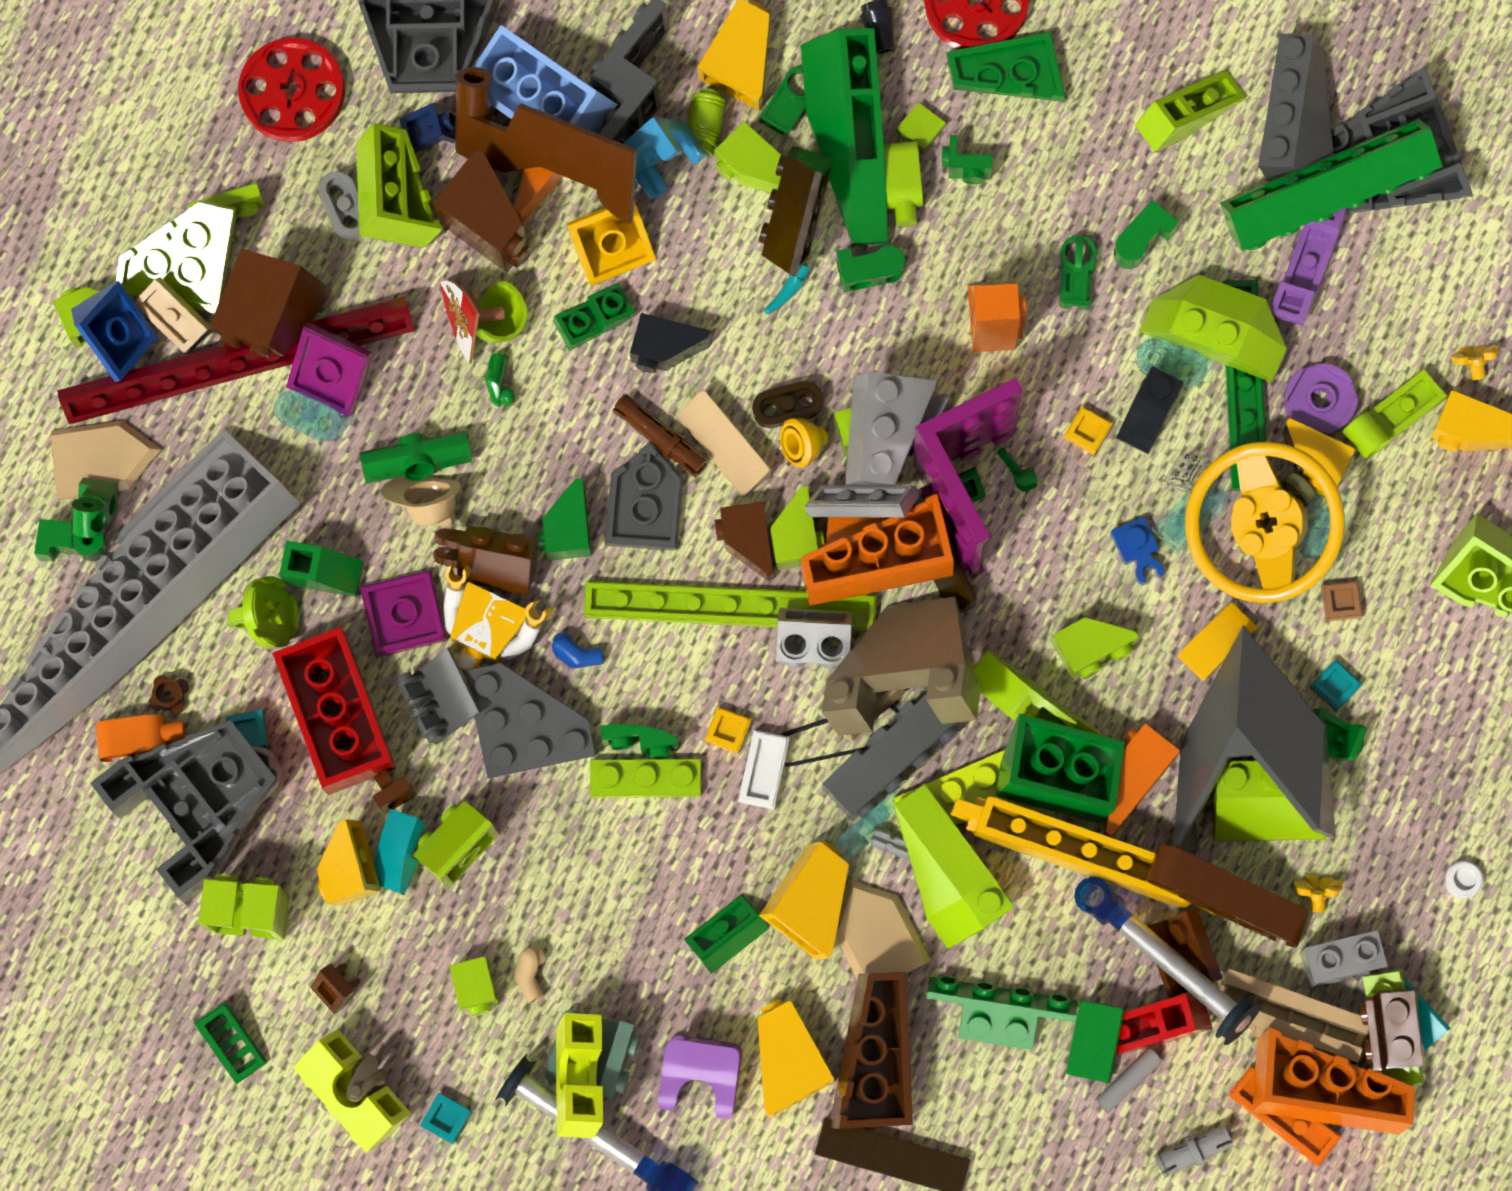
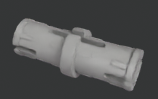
[1155,1124,1234,1178]

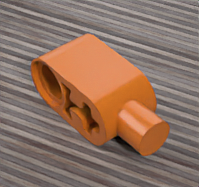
[95,714,187,762]

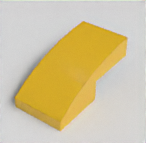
[1177,602,1258,681]

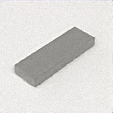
[805,485,919,518]

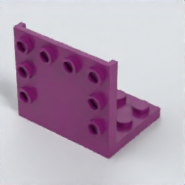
[913,378,1023,577]

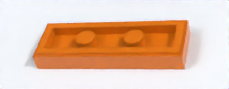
[1228,1065,1342,1167]

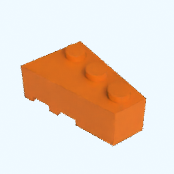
[968,283,1026,352]

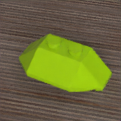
[1139,275,1287,383]

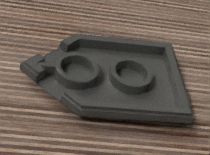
[604,442,683,551]

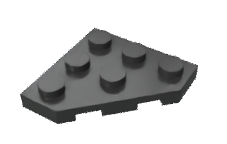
[465,662,596,778]

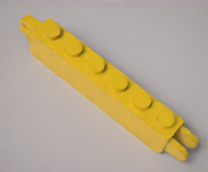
[950,796,1216,915]

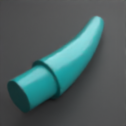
[764,264,811,314]

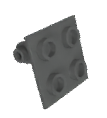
[397,647,481,745]

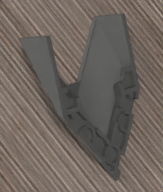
[1173,625,1336,852]

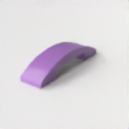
[1270,208,1348,326]

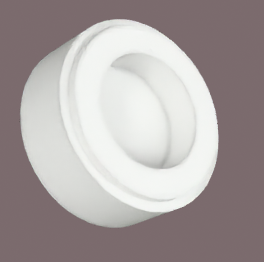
[1444,861,1484,899]

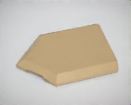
[50,420,162,500]
[836,879,932,980]

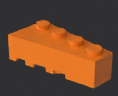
[1252,1027,1415,1135]

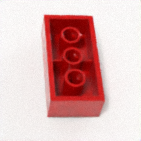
[272,627,397,795]

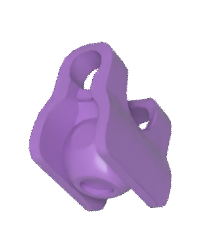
[658,1035,743,1119]

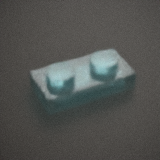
[1151,486,1229,556]

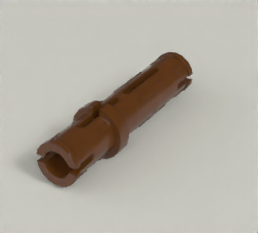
[612,394,709,478]

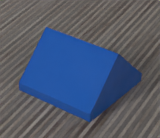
[71,281,158,382]

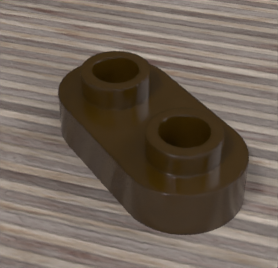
[752,381,823,429]

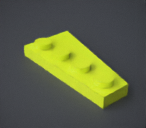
[892,750,1047,825]

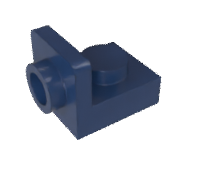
[399,102,456,153]

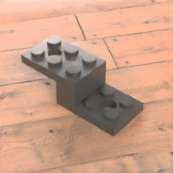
[590,0,669,144]

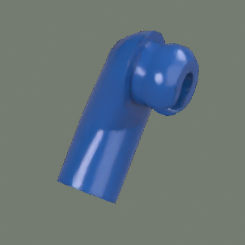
[552,632,604,669]

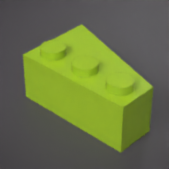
[356,123,442,248]

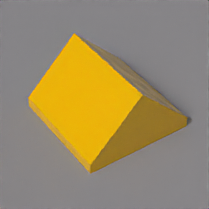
[566,199,656,286]

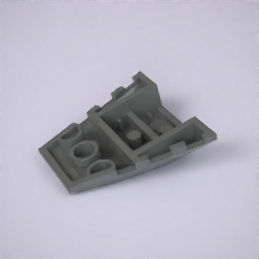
[1331,66,1474,214]

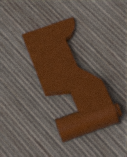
[455,67,637,224]

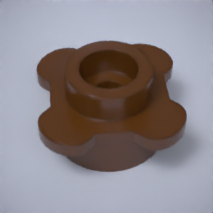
[149,675,189,714]

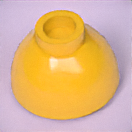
[780,418,828,468]

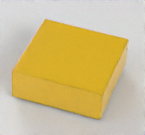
[1063,406,1113,456]
[704,706,752,755]

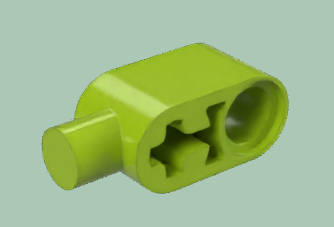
[884,141,923,228]

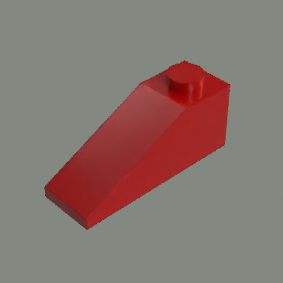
[1116,993,1213,1056]

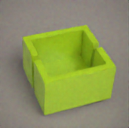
[198,874,289,940]

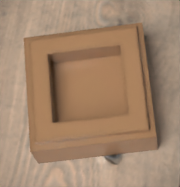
[1321,581,1363,622]

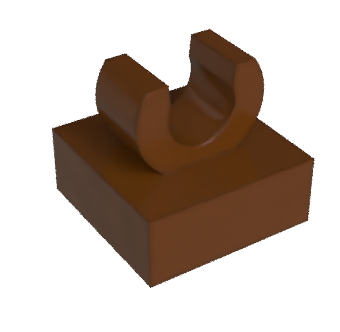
[372,769,416,816]
[310,963,361,1015]

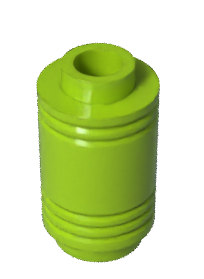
[686,89,726,157]

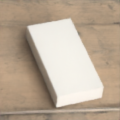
[738,730,790,810]

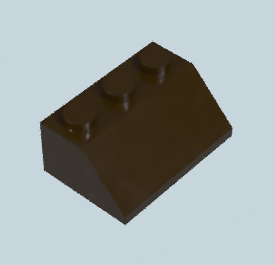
[759,146,834,276]

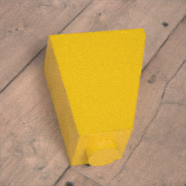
[697,0,770,111]
[759,841,849,960]
[757,999,835,1119]

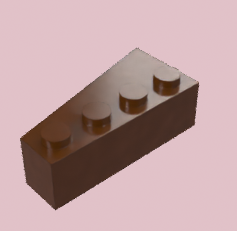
[829,972,913,1129]

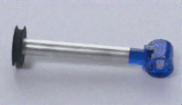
[1074,877,1262,1045]
[495,1054,700,1191]

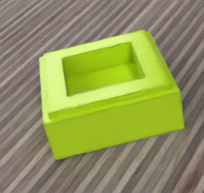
[896,102,946,153]

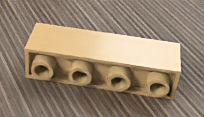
[1210,969,1369,1065]

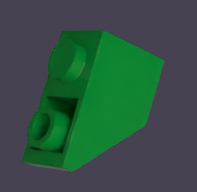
[279,541,364,597]

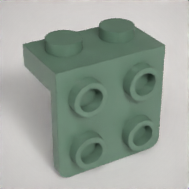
[545,1009,640,1101]

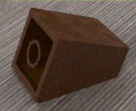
[433,148,529,273]
[209,248,332,358]

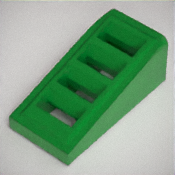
[194,1000,267,1085]

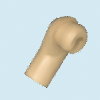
[514,946,546,1004]

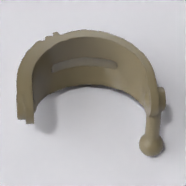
[321,1054,388,1112]

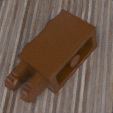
[433,525,539,595]

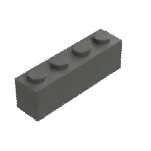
[1258,34,1335,181]
[822,686,960,821]

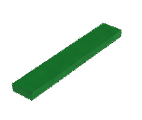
[1221,280,1266,491]

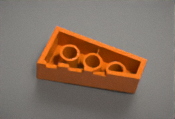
[801,493,954,606]

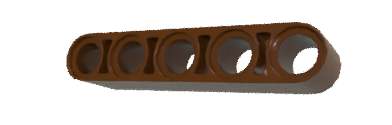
[1146,844,1310,948]

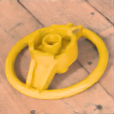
[1185,442,1345,603]

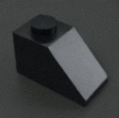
[630,313,712,373]
[1116,366,1184,454]

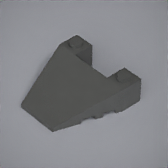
[358,0,500,94]
[90,720,276,904]

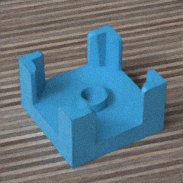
[623,117,708,199]

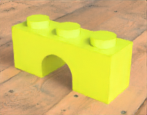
[556,1013,603,1138]
[293,1029,411,1153]

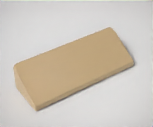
[676,389,772,498]

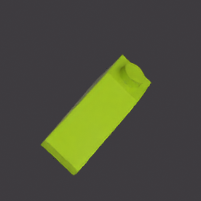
[1135,70,1246,153]
[714,121,781,193]

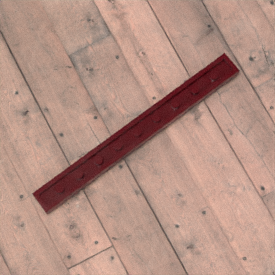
[57,296,415,425]

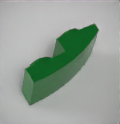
[553,283,636,351]
[600,724,679,759]

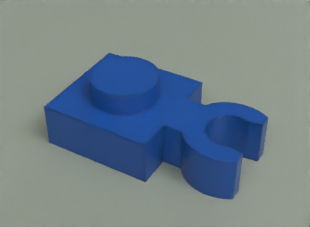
[1110,517,1164,586]

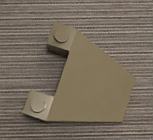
[822,597,981,736]

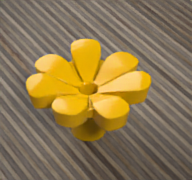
[1451,345,1499,380]
[1294,874,1344,913]

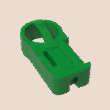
[1059,235,1097,310]

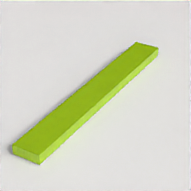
[584,581,876,632]

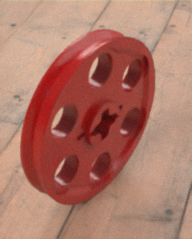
[924,0,1029,49]
[238,38,345,142]

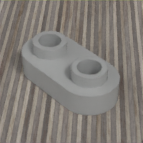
[319,172,362,241]

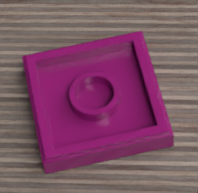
[286,323,373,417]
[360,570,447,658]

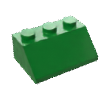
[995,714,1125,824]

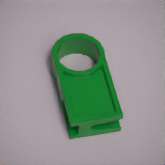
[759,66,805,135]

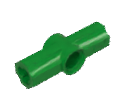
[359,431,472,484]

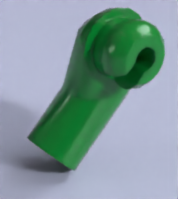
[485,353,515,407]

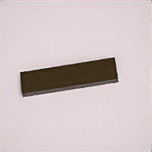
[814,1118,970,1191]

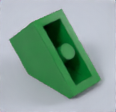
[537,478,591,561]

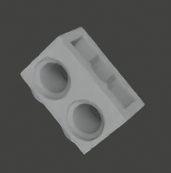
[776,608,852,669]
[1300,930,1388,989]

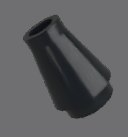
[859,0,896,54]

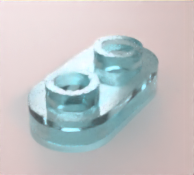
[1136,338,1207,388]
[274,390,344,442]

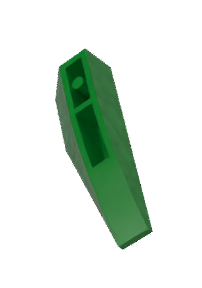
[800,28,888,246]

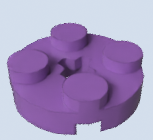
[1284,363,1358,436]

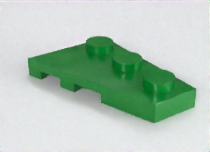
[946,32,1065,102]

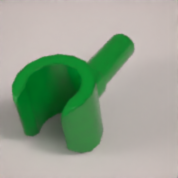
[997,447,1038,492]

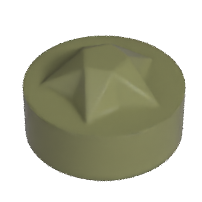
[1280,472,1316,507]

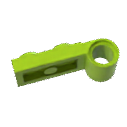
[1342,369,1447,460]

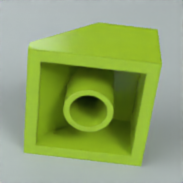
[413,801,499,889]

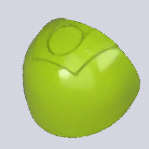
[476,281,528,343]

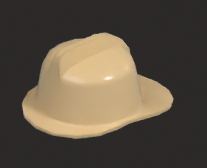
[381,476,461,526]

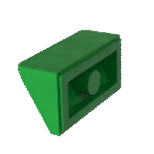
[684,894,769,974]
[1066,1000,1125,1083]

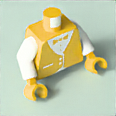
[444,562,553,673]

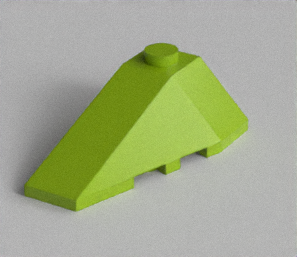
[1431,514,1512,618]
[893,784,1014,949]

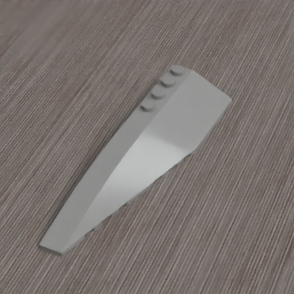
[0,429,300,773]

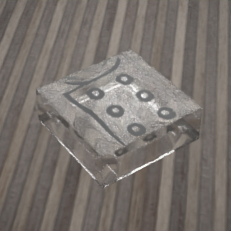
[1164,451,1211,494]

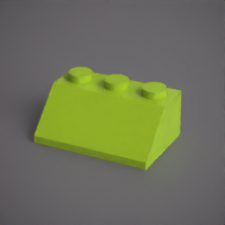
[1212,761,1326,842]

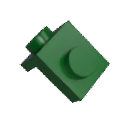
[942,135,992,184]
[1313,708,1367,761]

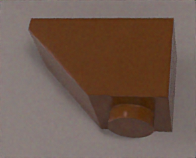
[714,502,774,580]

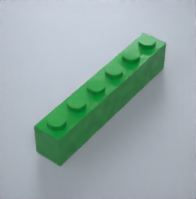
[1220,119,1443,251]

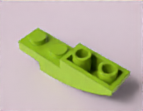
[974,649,1107,737]

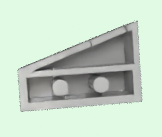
[845,371,937,486]

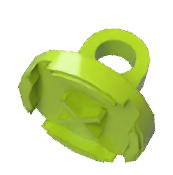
[227,576,299,649]

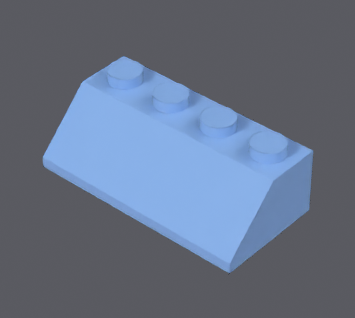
[473,25,618,134]

